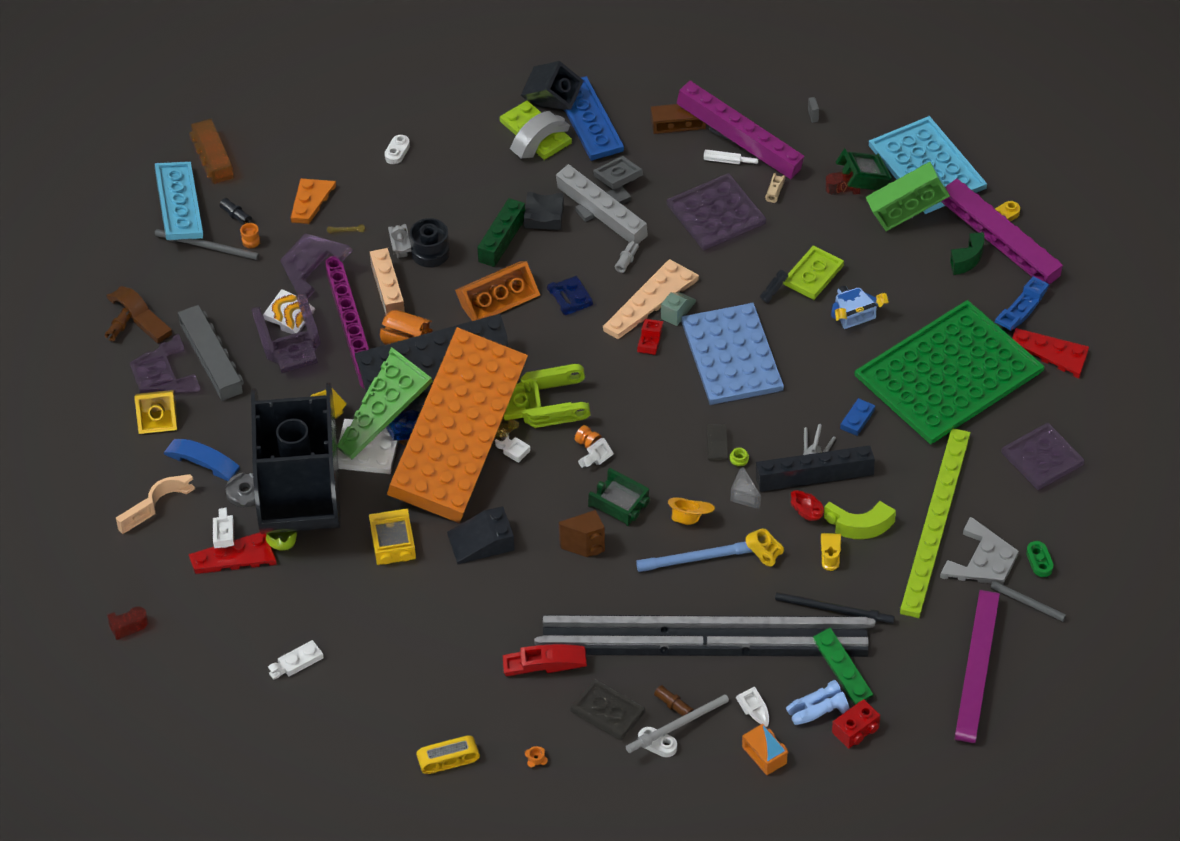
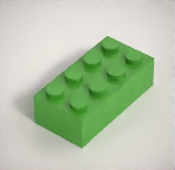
[866,162,950,231]

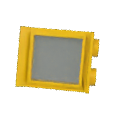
[369,508,416,565]

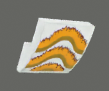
[263,289,315,336]

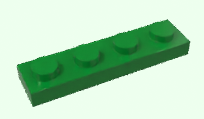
[813,627,873,706]

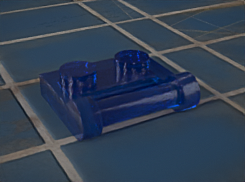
[547,276,593,315]

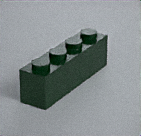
[477,198,525,267]

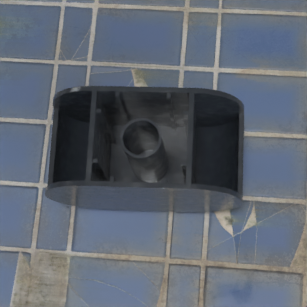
[251,382,341,534]

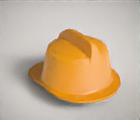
[668,498,715,525]

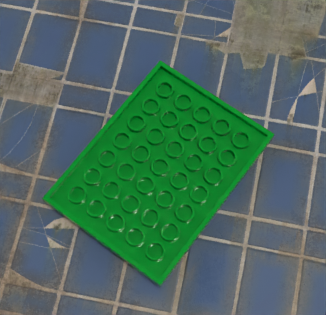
[854,300,1045,445]

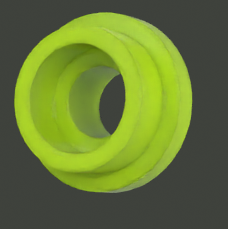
[730,448,749,466]

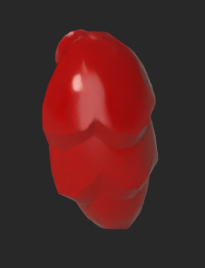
[791,490,824,521]

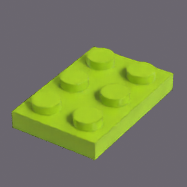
[783,246,844,300]

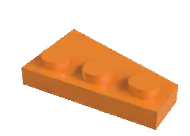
[291,178,336,224]

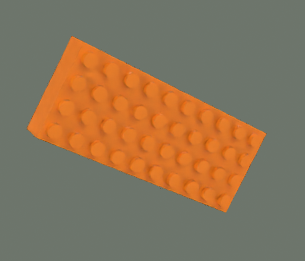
[387,327,528,523]

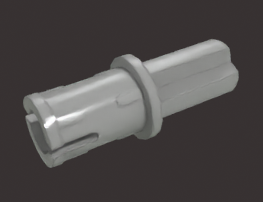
[614,241,639,273]

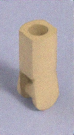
[765,173,785,203]

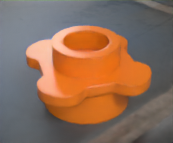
[525,746,548,768]

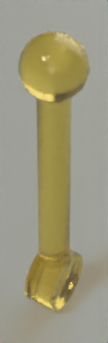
[327,224,365,233]

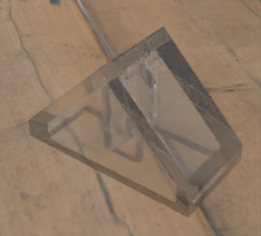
[731,467,761,509]

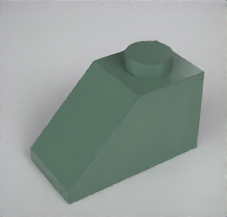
[661,292,696,326]

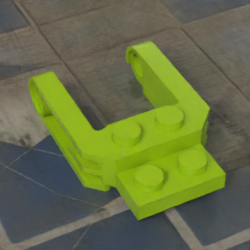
[504,364,590,428]

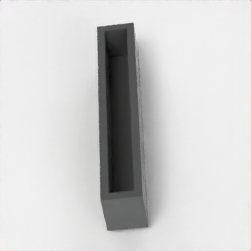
[178,305,244,401]

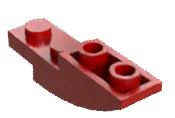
[503,644,587,677]

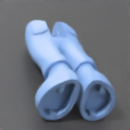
[786,680,850,725]

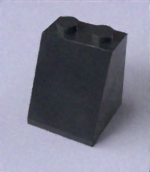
[521,61,584,110]

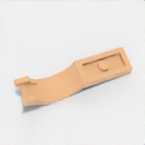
[116,474,195,534]

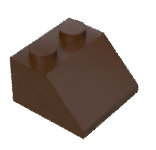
[559,510,605,557]

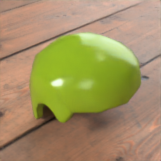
[266,531,297,550]

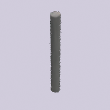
[991,581,1066,622]

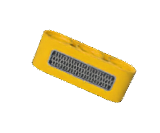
[416,736,480,774]

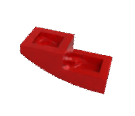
[637,319,663,355]

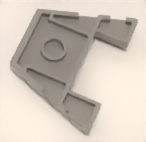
[940,517,1019,585]

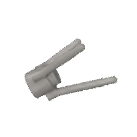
[803,424,836,455]

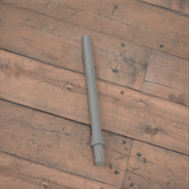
[626,694,729,753]

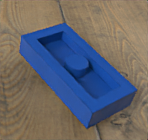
[840,398,875,436]

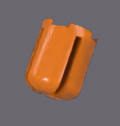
[380,310,433,345]

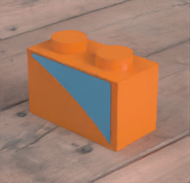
[742,724,788,775]

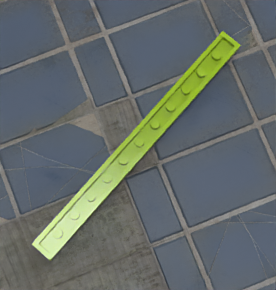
[900,428,970,618]

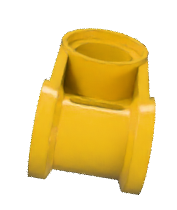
[746,528,784,567]
[821,533,841,571]

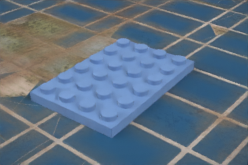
[681,303,784,405]

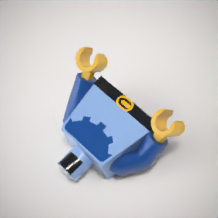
[831,286,889,329]

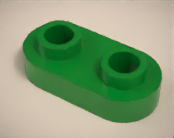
[1026,541,1053,577]

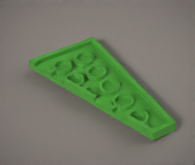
[337,347,433,460]

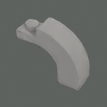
[510,111,570,158]

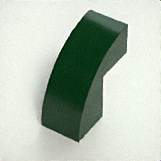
[950,232,984,275]

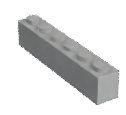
[556,164,648,244]

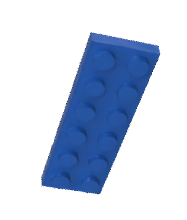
[564,76,624,160]

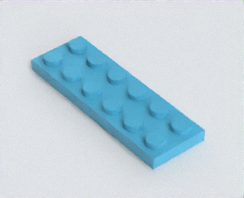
[155,162,203,240]

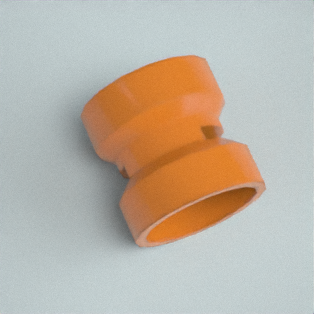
[240,223,260,248]
[575,425,602,448]

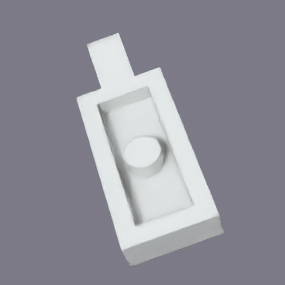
[213,507,234,548]
[268,640,323,680]

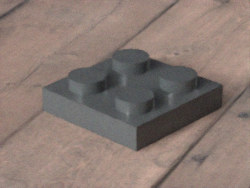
[593,156,643,190]

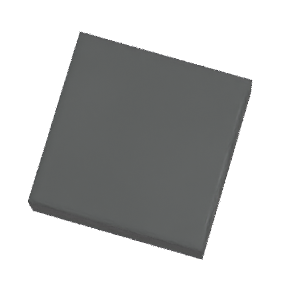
[808,97,819,123]

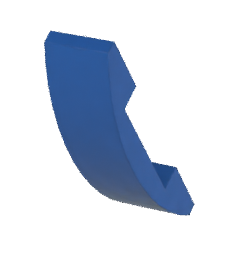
[995,276,1049,330]
[164,439,240,481]

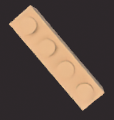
[370,248,405,315]

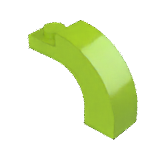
[824,501,896,539]

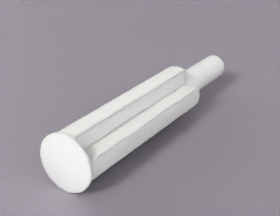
[704,149,758,165]

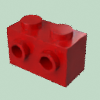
[832,699,880,749]

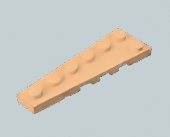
[603,259,699,339]

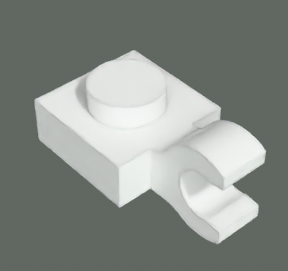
[578,438,614,468]

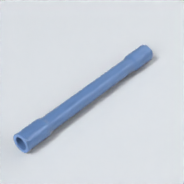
[636,541,753,572]

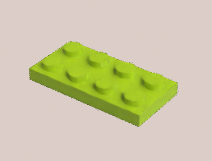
[500,101,572,160]

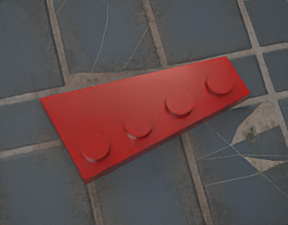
[1012,328,1089,379]
[189,532,277,574]

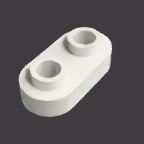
[385,135,410,164]
[638,727,677,757]

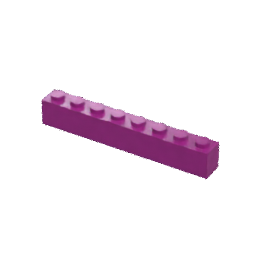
[677,81,804,180]
[941,178,1063,284]

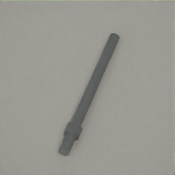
[155,229,259,260]

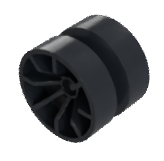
[410,218,450,267]

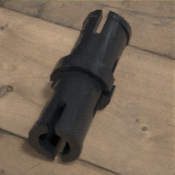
[219,198,252,225]

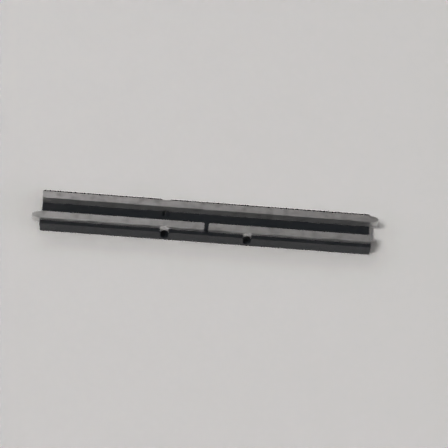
[534,615,875,657]

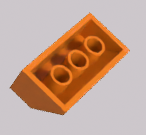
[455,261,540,321]

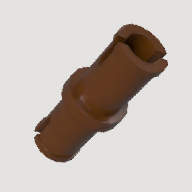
[105,308,132,341]
[654,685,694,716]

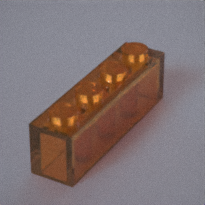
[189,119,234,184]

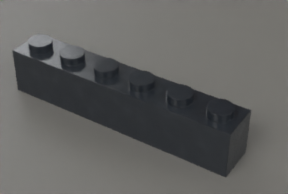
[756,445,875,492]

